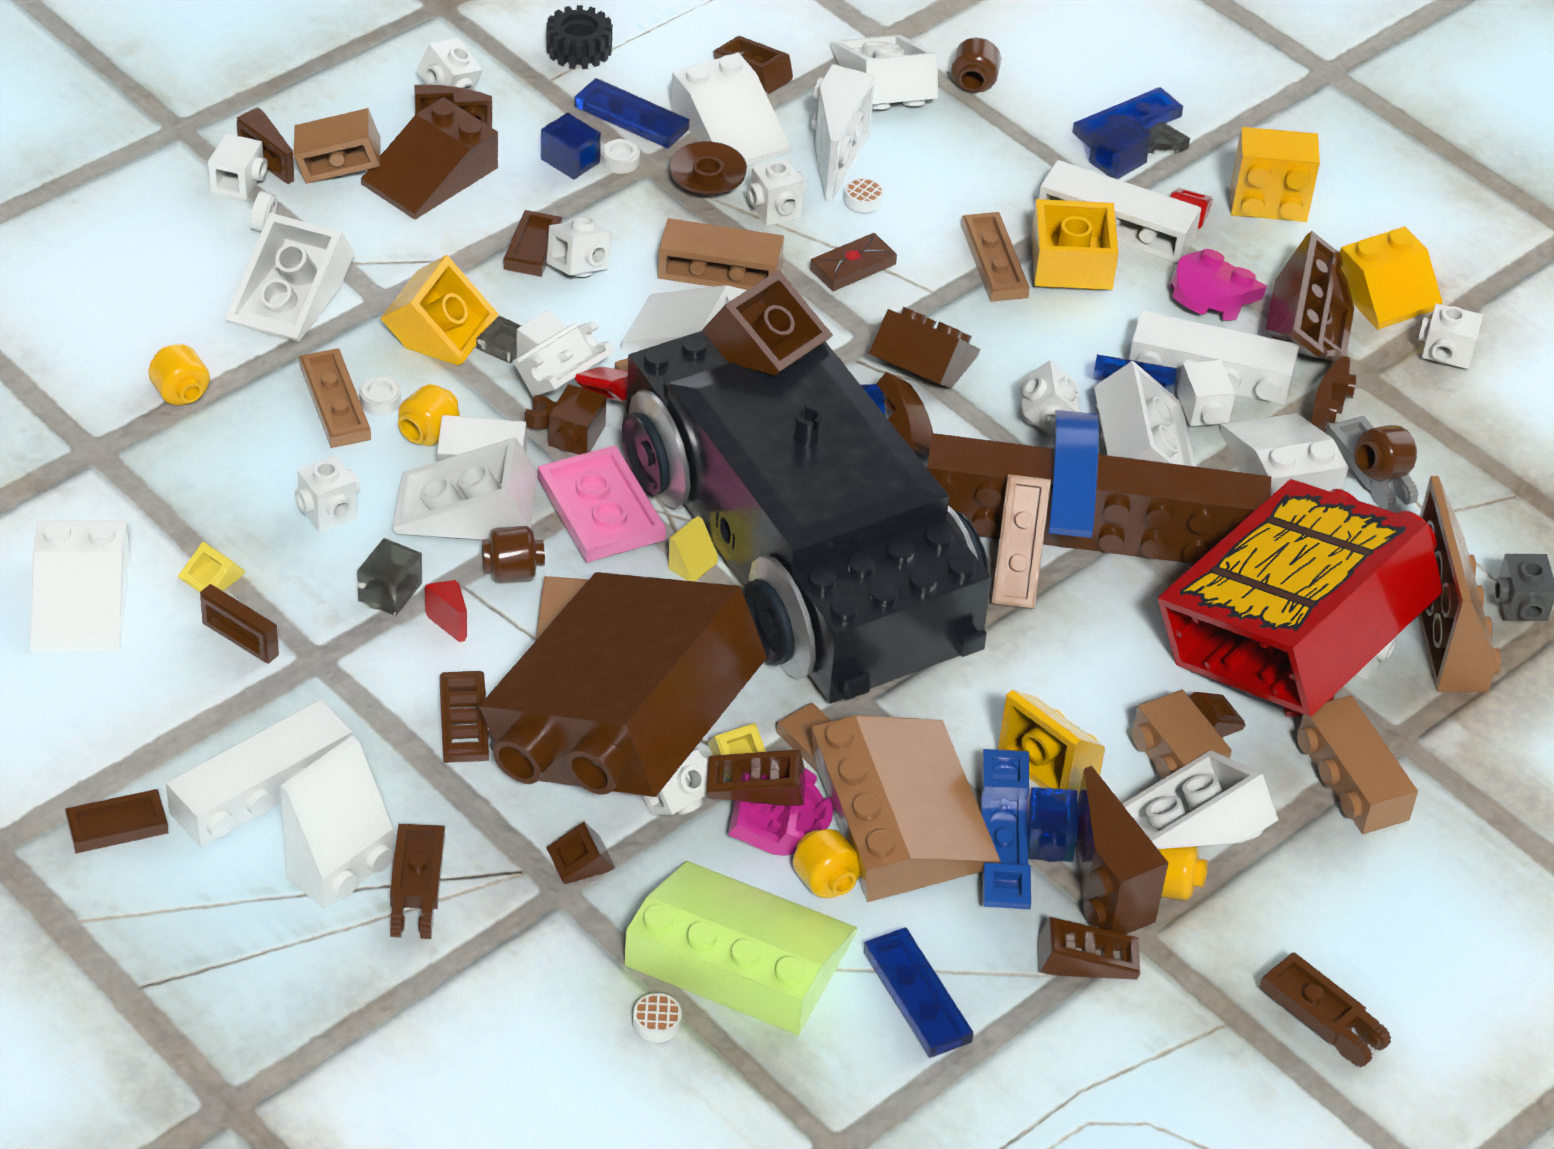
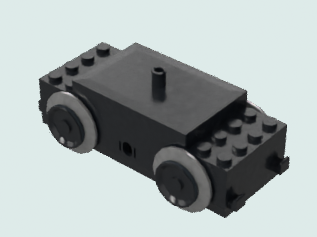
[621,331,992,704]

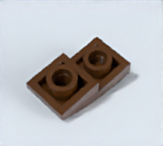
[414,84,492,128]
[1310,356,1356,433]
[876,371,933,457]

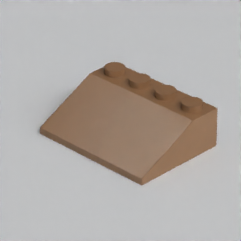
[1418,476,1501,692]
[811,715,1001,903]

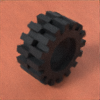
[546,5,613,69]

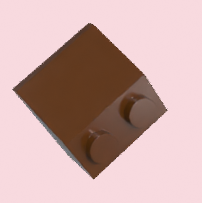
[702,270,833,376]

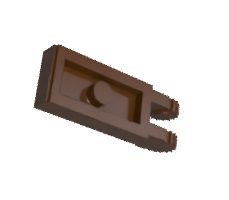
[390,823,445,939]
[1259,952,1392,1067]

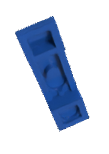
[1049,410,1099,538]
[980,749,1031,909]

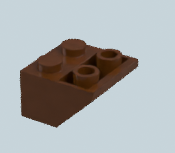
[869,307,981,389]

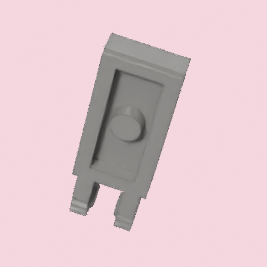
[1326,416,1419,510]

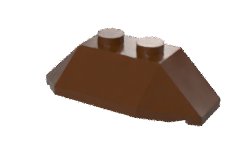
[1265,231,1354,362]

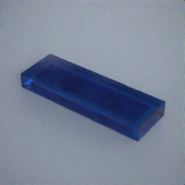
[574,78,690,149]
[1072,87,1184,153]
[863,927,974,1058]

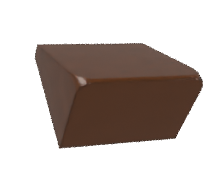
[1189,692,1246,737]
[546,822,615,884]

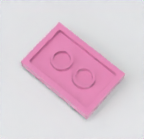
[538,445,666,563]

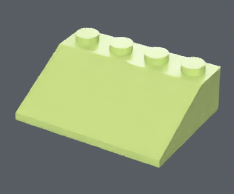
[625,861,857,1036]

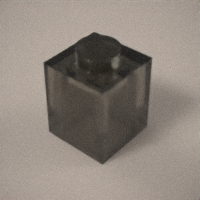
[357,538,422,616]

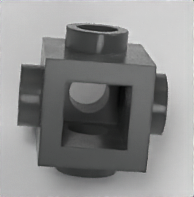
[1494,554,1554,621]

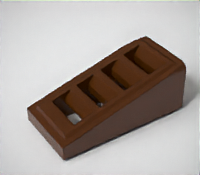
[713,35,793,94]
[237,107,294,184]
[439,671,489,763]
[707,749,805,806]
[1037,917,1140,980]

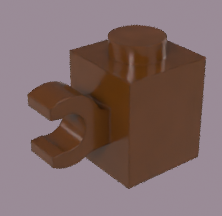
[524,384,607,455]

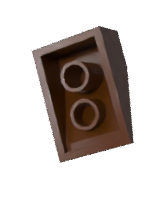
[361,97,498,220]
[1073,766,1169,935]

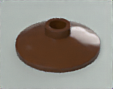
[670,141,747,194]

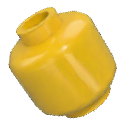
[148,344,210,406]
[398,384,460,446]
[793,829,860,899]
[1158,846,1208,901]

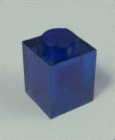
[541,112,601,180]
[1088,115,1152,180]
[1028,787,1078,862]

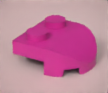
[1169,249,1268,320]
[728,767,833,856]

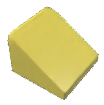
[668,516,718,581]
[177,542,246,592]
[708,723,766,780]

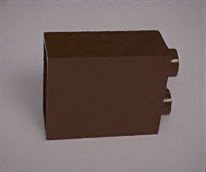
[479,572,767,797]

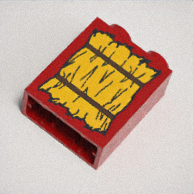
[1157,479,1443,717]

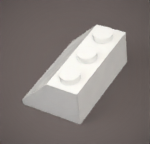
[1094,361,1196,467]

